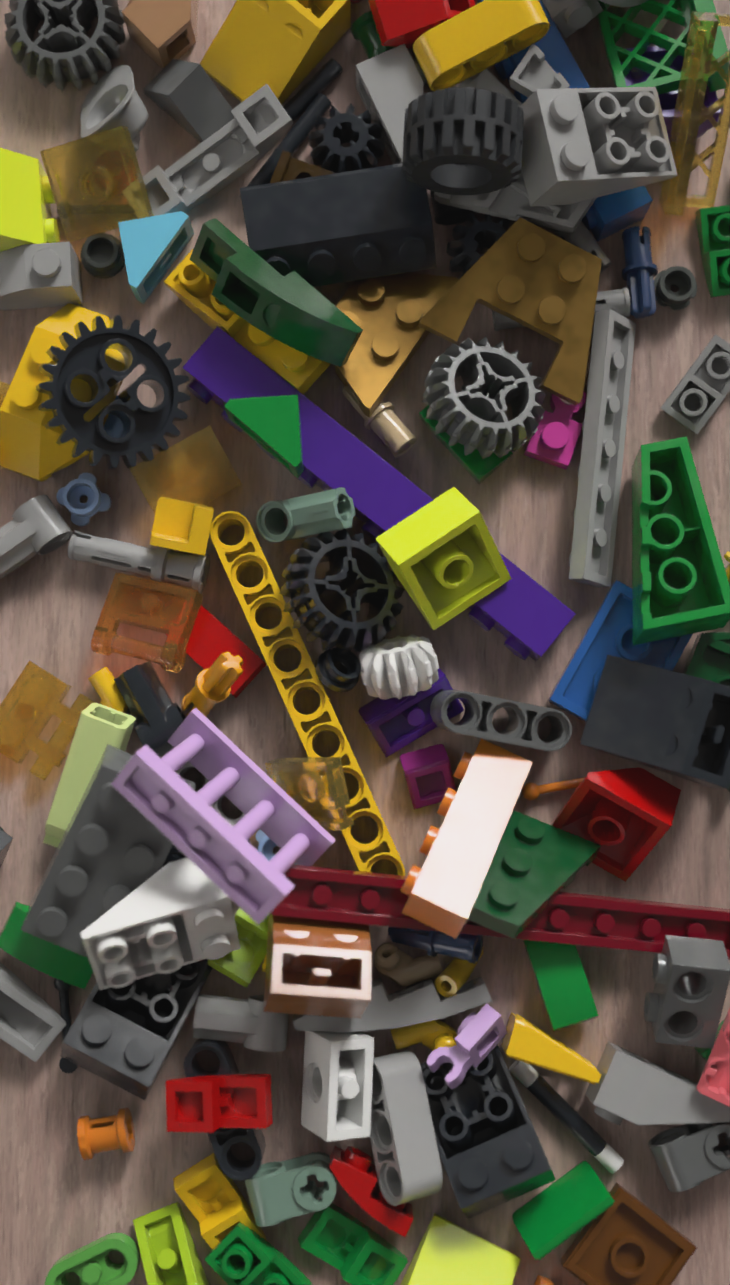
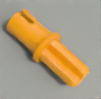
[181,652,243,717]

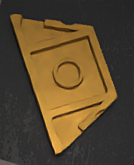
[334,273,459,418]

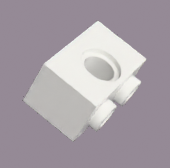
[301,1031,374,1142]

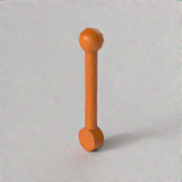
[522,777,585,801]

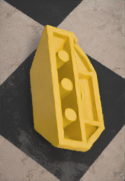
[0,303,125,482]

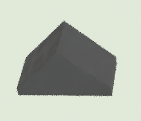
[143,59,235,143]

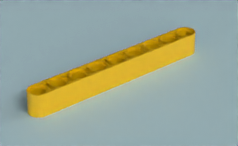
[210,511,406,876]

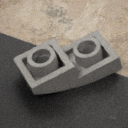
[660,334,730,434]

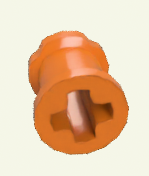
[77,1108,135,1161]

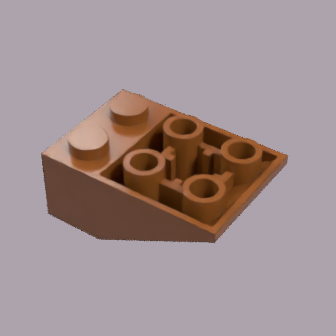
[263,913,372,1019]

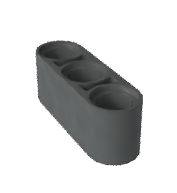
[430,690,572,751]

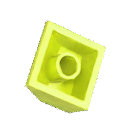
[0,148,60,252]
[375,487,512,630]

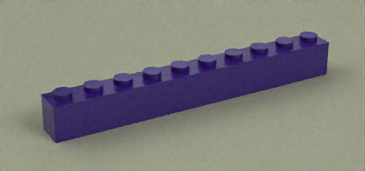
[182,326,576,661]

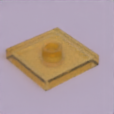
[40,126,154,242]

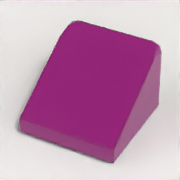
[400,744,457,810]

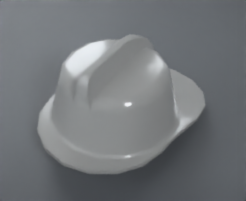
[80,65,148,152]

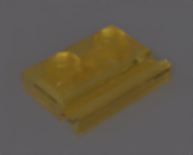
[129,425,242,514]
[265,757,354,830]

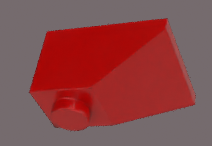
[550,767,681,882]

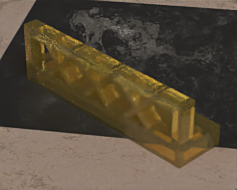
[659,11,730,216]

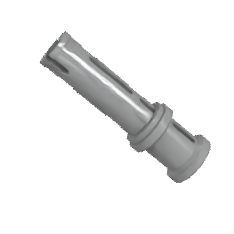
[68,531,210,594]

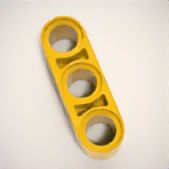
[413,0,550,91]

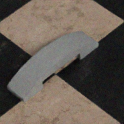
[123,84,293,218]

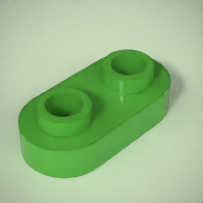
[45,1233,140,1285]

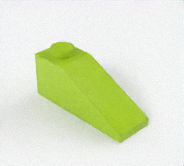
[133,1202,209,1285]

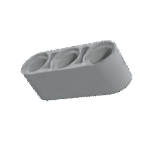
[370,1051,443,1206]

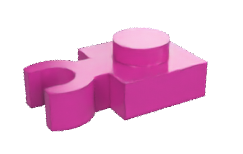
[524,391,586,470]

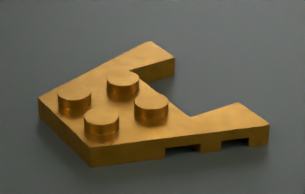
[418,217,602,406]

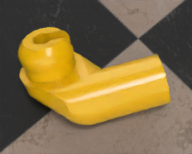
[88,667,128,714]
[435,948,484,997]
[390,1019,458,1051]

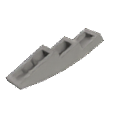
[293,977,492,1033]

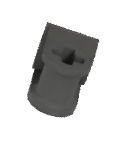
[648,1122,730,1192]

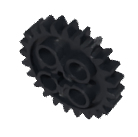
[36,315,191,469]

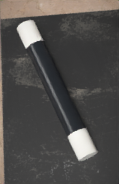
[509,1060,624,1174]

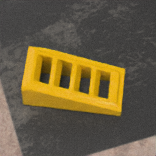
[501,1012,601,1085]

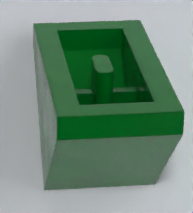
[224,395,304,478]

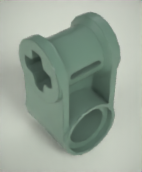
[244,1152,338,1227]

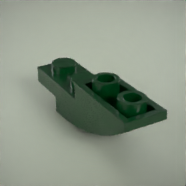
[190,218,363,367]

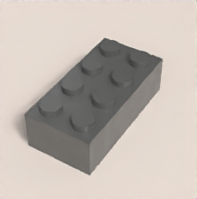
[21,744,196,958]

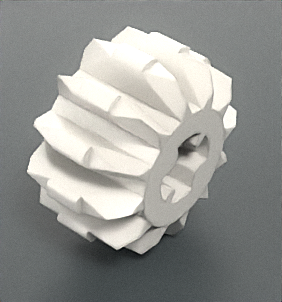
[359,634,439,700]

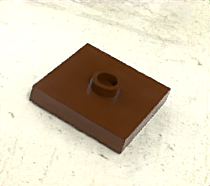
[560,1182,697,1285]

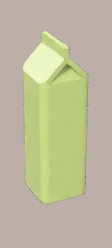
[43,703,136,848]

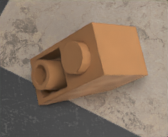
[122,0,198,69]

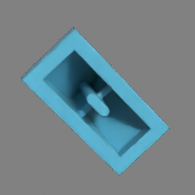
[118,211,194,304]

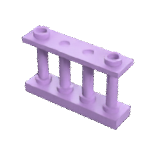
[111,708,336,925]

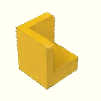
[149,497,214,556]

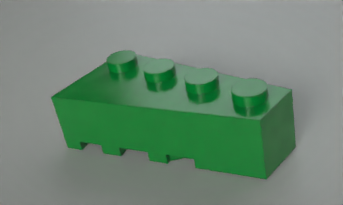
[632,436,730,645]

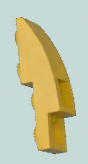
[163,249,330,395]

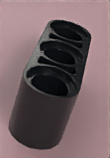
[183,1038,266,1181]

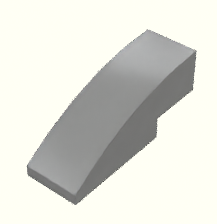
[0,962,66,1063]

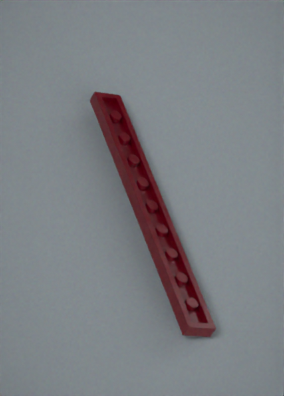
[270,864,730,960]

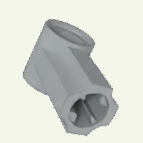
[0,494,73,579]
[193,994,289,1052]

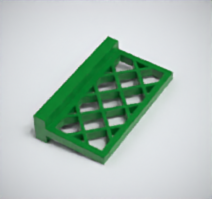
[597,0,730,95]

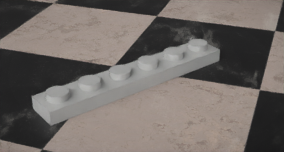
[569,309,636,587]

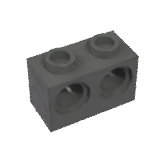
[644,935,730,1049]

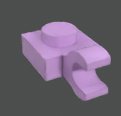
[426,1003,507,1089]

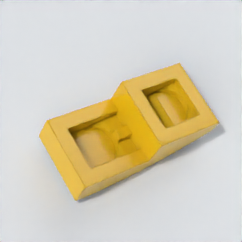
[173,1153,267,1250]

